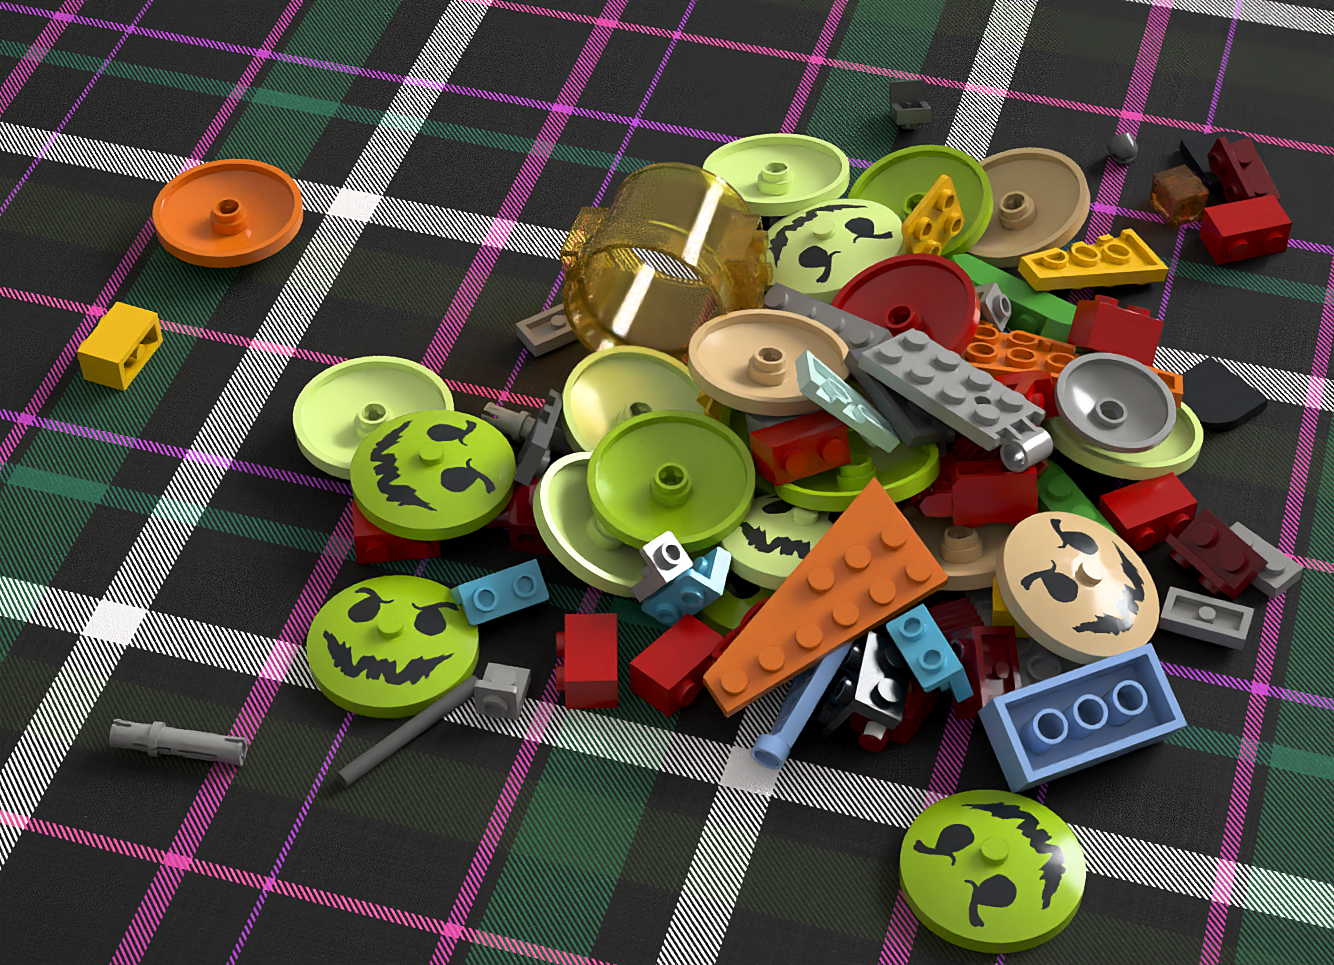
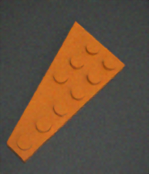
[960,320,1183,408]
[703,476,949,718]

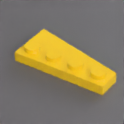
[1018,228,1169,292]

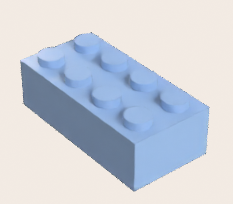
[978,643,1187,794]

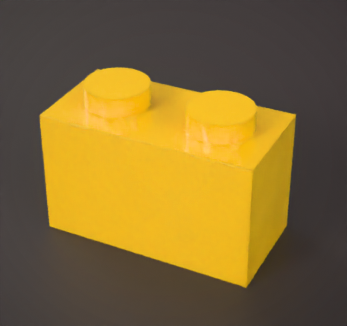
[77,302,163,391]

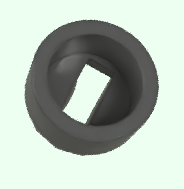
[1106,133,1138,165]

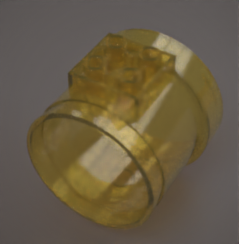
[560,162,773,367]

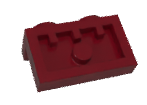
[1207,137,1281,203]
[1164,507,1269,600]
[946,626,1022,720]

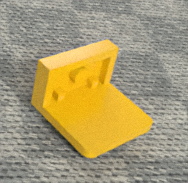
[901,174,965,256]

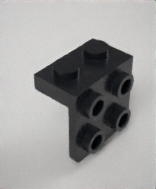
[812,631,912,742]

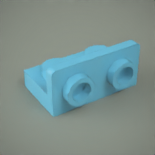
[641,546,732,627]
[449,559,549,626]
[886,604,974,703]

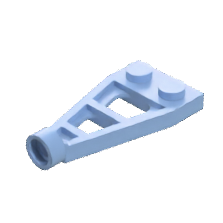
[750,641,854,770]

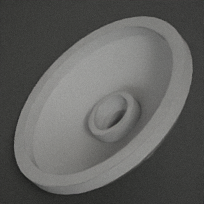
[1055,353,1176,453]

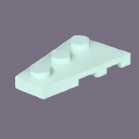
[795,349,901,453]

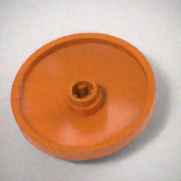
[153,159,304,268]

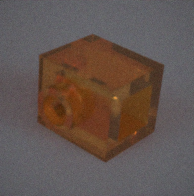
[1149,165,1209,229]

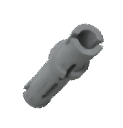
[481,402,575,455]
[109,719,247,766]

